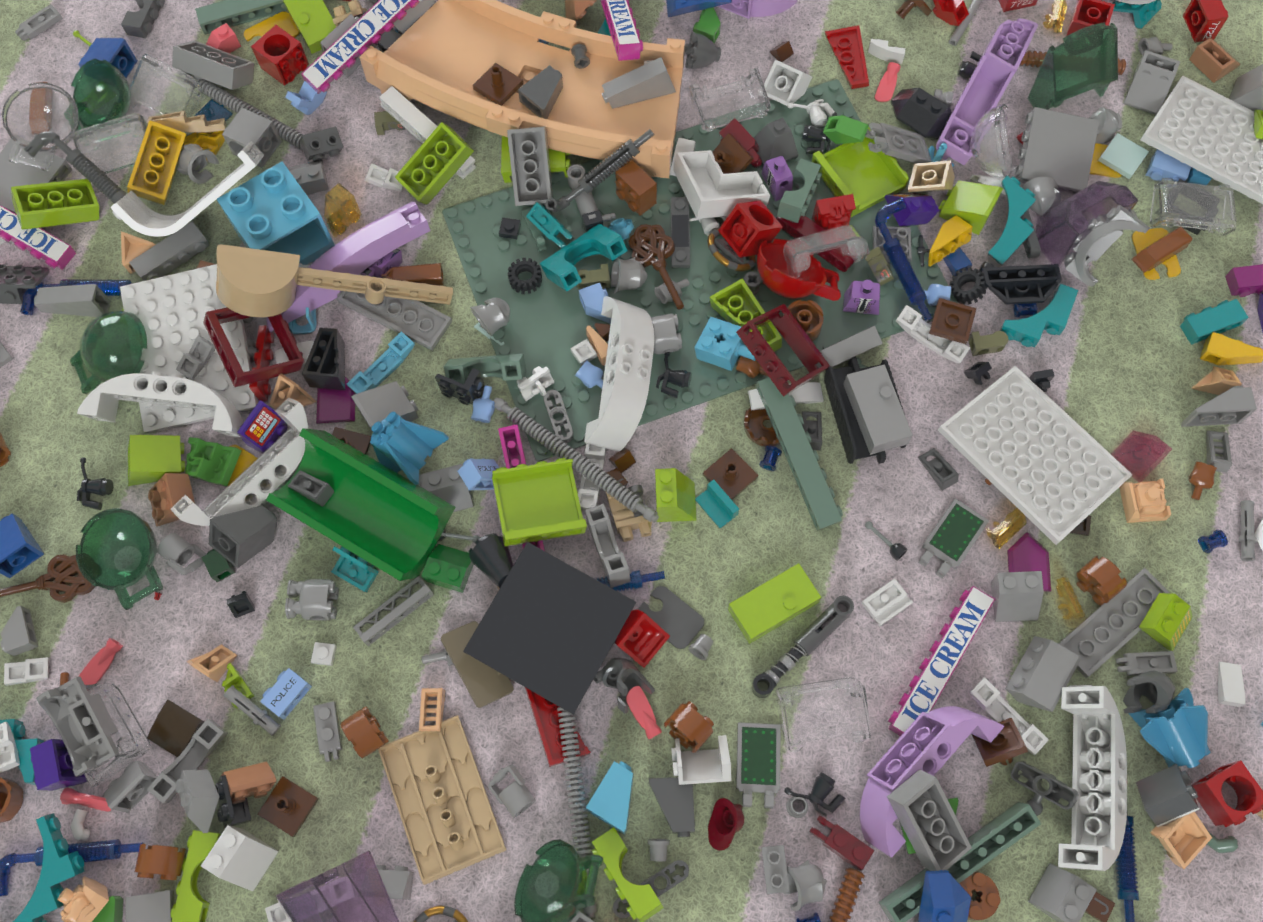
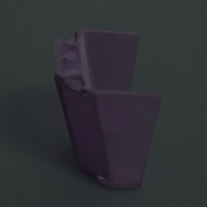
[1035,181,1138,267]
[275,851,399,922]

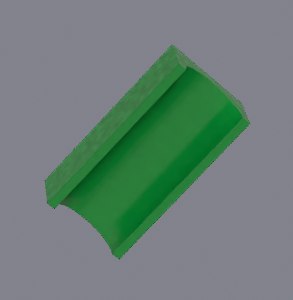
[266,428,456,581]

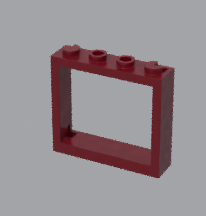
[736,304,830,397]
[203,307,304,387]

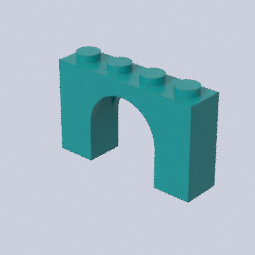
[540,223,628,291]

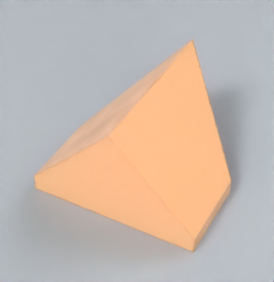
[121,231,155,274]
[1191,366,1242,395]
[269,374,317,409]
[187,644,237,682]

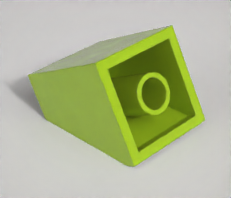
[939,180,1003,235]
[128,435,185,486]
[655,468,697,522]

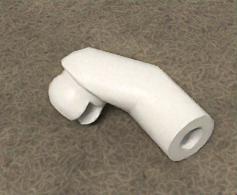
[71,809,90,841]

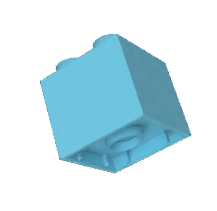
[217,161,335,265]

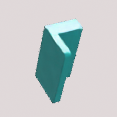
[695,480,739,528]

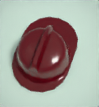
[708,798,745,851]

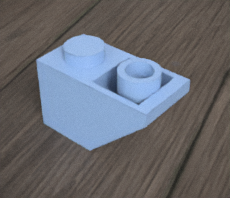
[579,283,611,324]

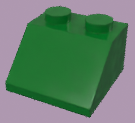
[421,544,474,593]

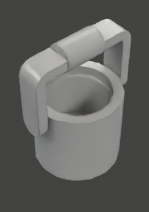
[157,533,207,575]
[488,765,536,818]

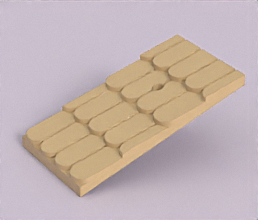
[378,715,506,885]

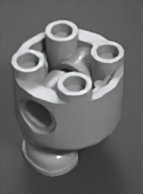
[651,314,682,355]
[285,579,339,621]

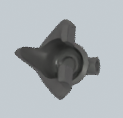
[593,658,655,714]
[1123,671,1175,713]

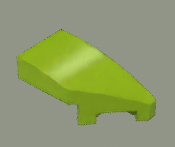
[222,663,254,709]

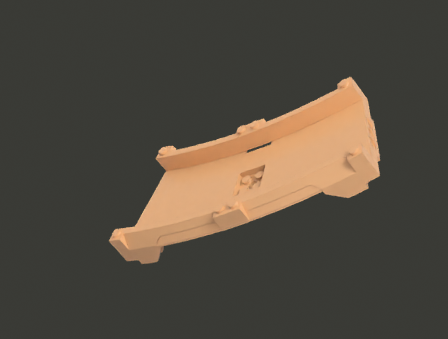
[359,0,685,178]

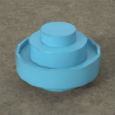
[608,218,634,240]

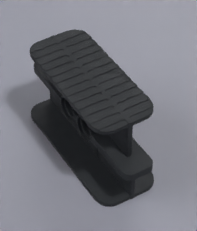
[824,356,906,464]

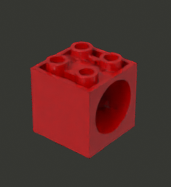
[251,25,309,86]
[718,200,783,257]
[1192,760,1263,827]

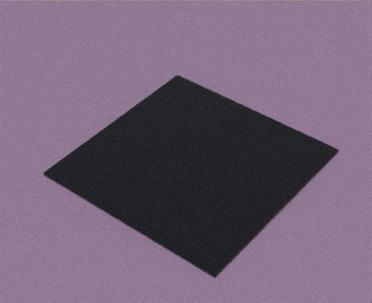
[463,542,636,715]

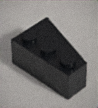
[302,328,345,390]

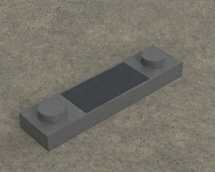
[671,197,690,268]

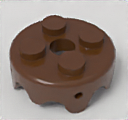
[744,407,780,447]

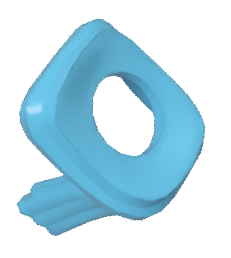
[288,307,317,334]

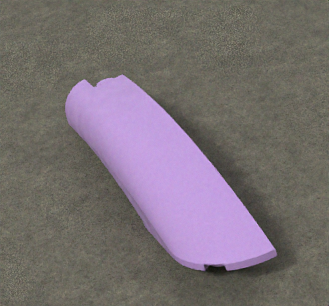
[936,18,1039,165]
[267,201,431,332]

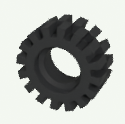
[508,258,542,294]
[950,268,987,305]

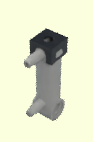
[567,164,616,232]

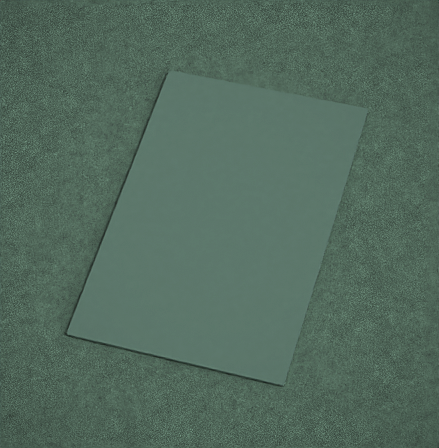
[442,79,958,462]

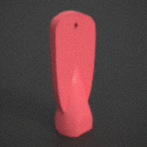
[875,62,901,102]
[78,638,123,685]
[626,686,662,739]
[60,787,111,812]

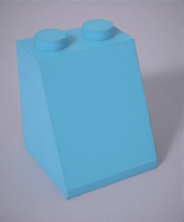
[586,761,633,835]

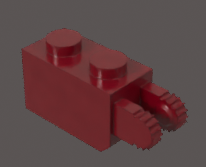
[719,118,762,168]
[809,816,875,871]

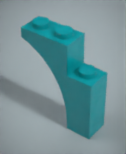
[988,176,1036,266]
[1000,284,1079,347]
[0,719,45,785]

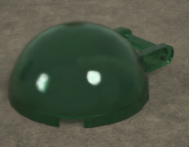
[65,59,131,143]
[70,311,147,394]
[76,508,163,610]
[514,839,603,922]

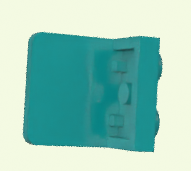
[1112,0,1162,29]
[331,546,379,593]

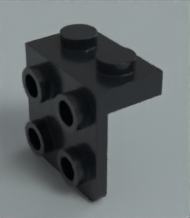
[435,368,485,405]
[215,775,252,828]

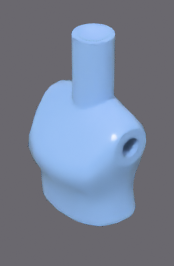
[914,284,951,306]
[575,360,603,389]
[471,386,495,423]

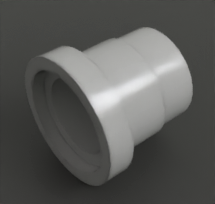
[688,634,714,660]
[786,796,808,818]
[648,839,670,861]

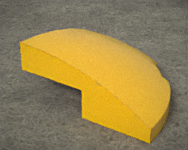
[183,130,225,162]

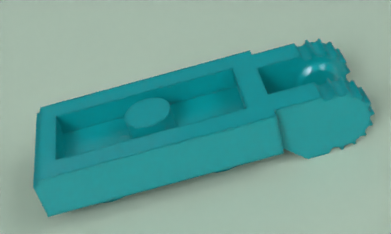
[526,202,573,248]

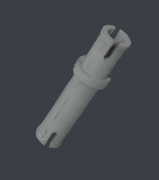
[1239,500,1257,561]
[223,686,281,736]

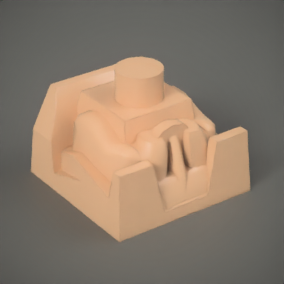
[1119,479,1171,523]
[1150,812,1212,869]
[57,876,109,922]

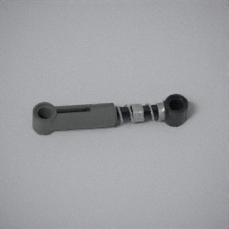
[752,595,854,698]

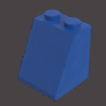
[78,38,138,87]
[0,513,44,578]

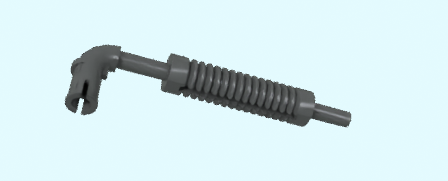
[545,129,655,212]
[24,131,127,204]

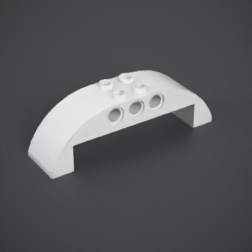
[584,296,654,452]
[77,371,244,437]
[171,398,308,526]
[1058,686,1127,871]

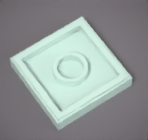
[1098,133,1149,179]

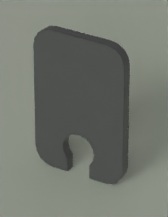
[639,586,704,649]

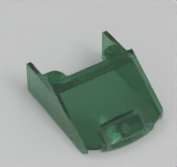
[1027,23,1118,110]

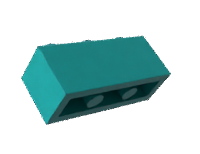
[1180,299,1249,345]

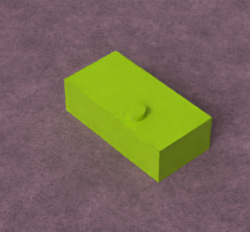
[282,0,336,54]
[395,122,474,205]
[11,179,99,230]
[728,563,822,644]

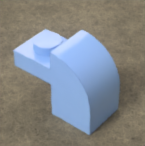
[285,81,327,115]

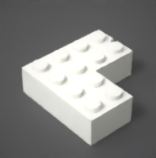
[673,150,770,219]

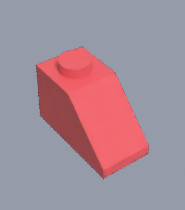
[206,23,241,53]

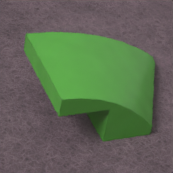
[185,437,242,487]

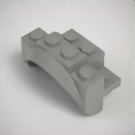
[1064,204,1150,287]
[36,676,120,777]

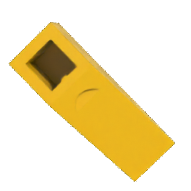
[928,215,973,267]
[1200,332,1263,366]

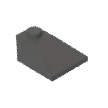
[754,117,798,166]

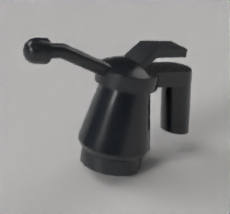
[958,51,982,78]
[801,112,837,154]
[656,352,692,398]
[77,457,114,510]
[784,772,846,816]

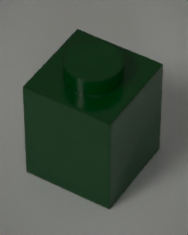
[202,549,236,582]

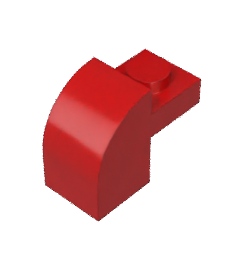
[932,0,969,26]

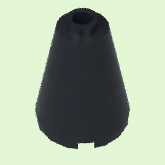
[469,533,513,588]

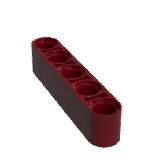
[776,216,858,272]

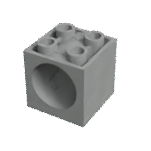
[222,107,282,168]

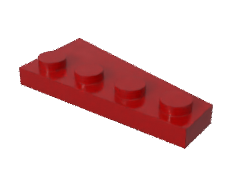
[825,25,869,89]
[249,325,274,402]
[525,687,591,767]

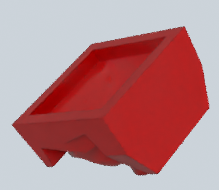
[812,194,856,235]
[614,609,670,668]

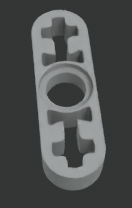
[544,390,573,443]

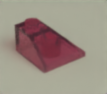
[1111,430,1172,482]

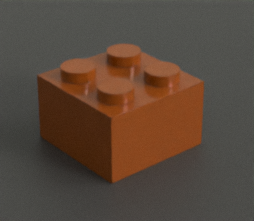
[615,160,657,216]

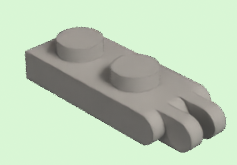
[15,4,63,41]
[1116,651,1178,676]
[313,701,342,762]

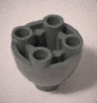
[685,32,721,69]

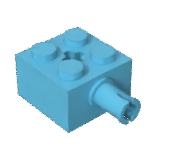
[694,316,756,371]

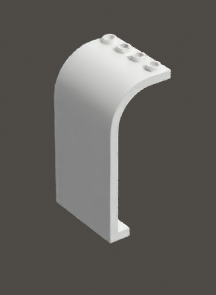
[110,141,264,237]

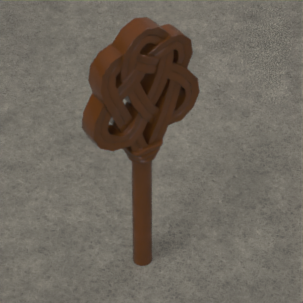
[628,224,684,310]
[0,553,102,603]

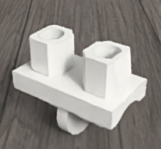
[517,366,555,401]

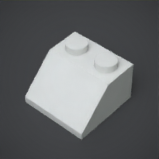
[760,60,812,106]

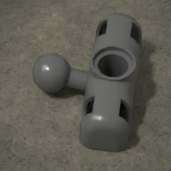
[1011,761,1079,816]

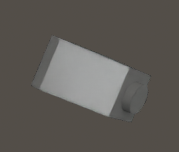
[0,605,38,656]

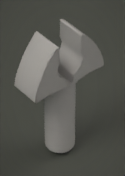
[421,649,454,666]

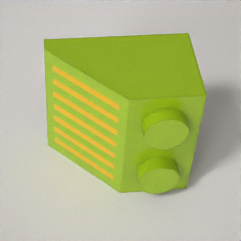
[1139,593,1193,651]

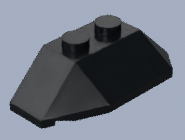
[891,87,952,139]
[982,264,1062,305]

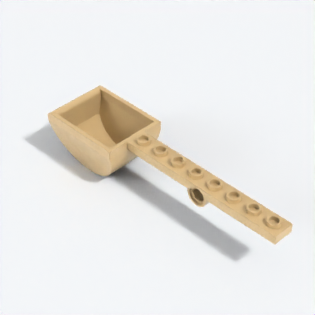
[216,244,453,317]

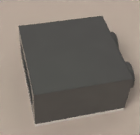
[1136,764,1200,827]

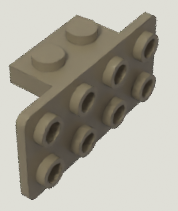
[441,621,514,708]

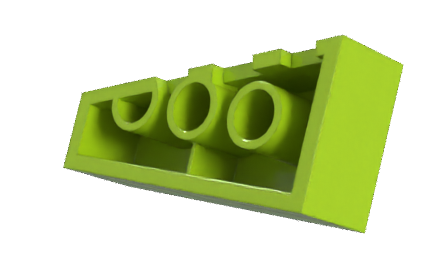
[709,278,782,351]

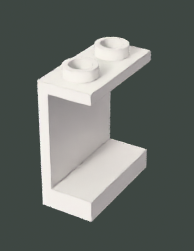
[671,735,731,785]

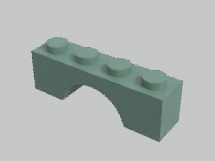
[777,158,822,223]
[444,353,527,384]

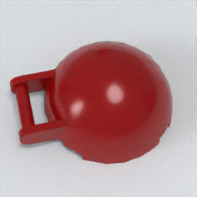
[757,238,841,301]

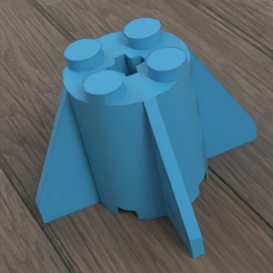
[370,411,449,485]
[1128,688,1211,768]

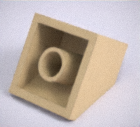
[908,160,955,193]

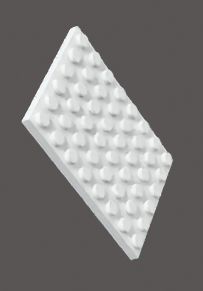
[1140,75,1263,204]
[120,264,258,434]
[938,366,1132,545]

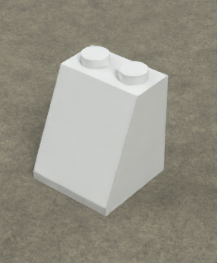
[201,825,279,891]

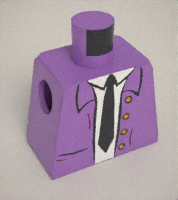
[761,156,793,201]
[843,280,880,315]

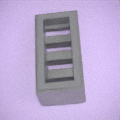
[1206,431,1232,473]

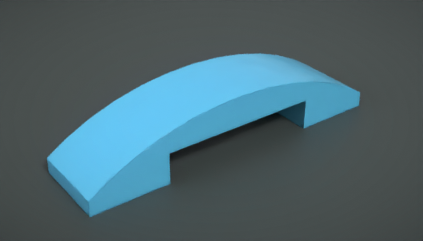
[347,331,415,394]

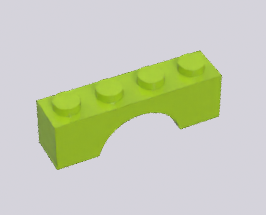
[592,827,664,922]
[171,830,221,922]

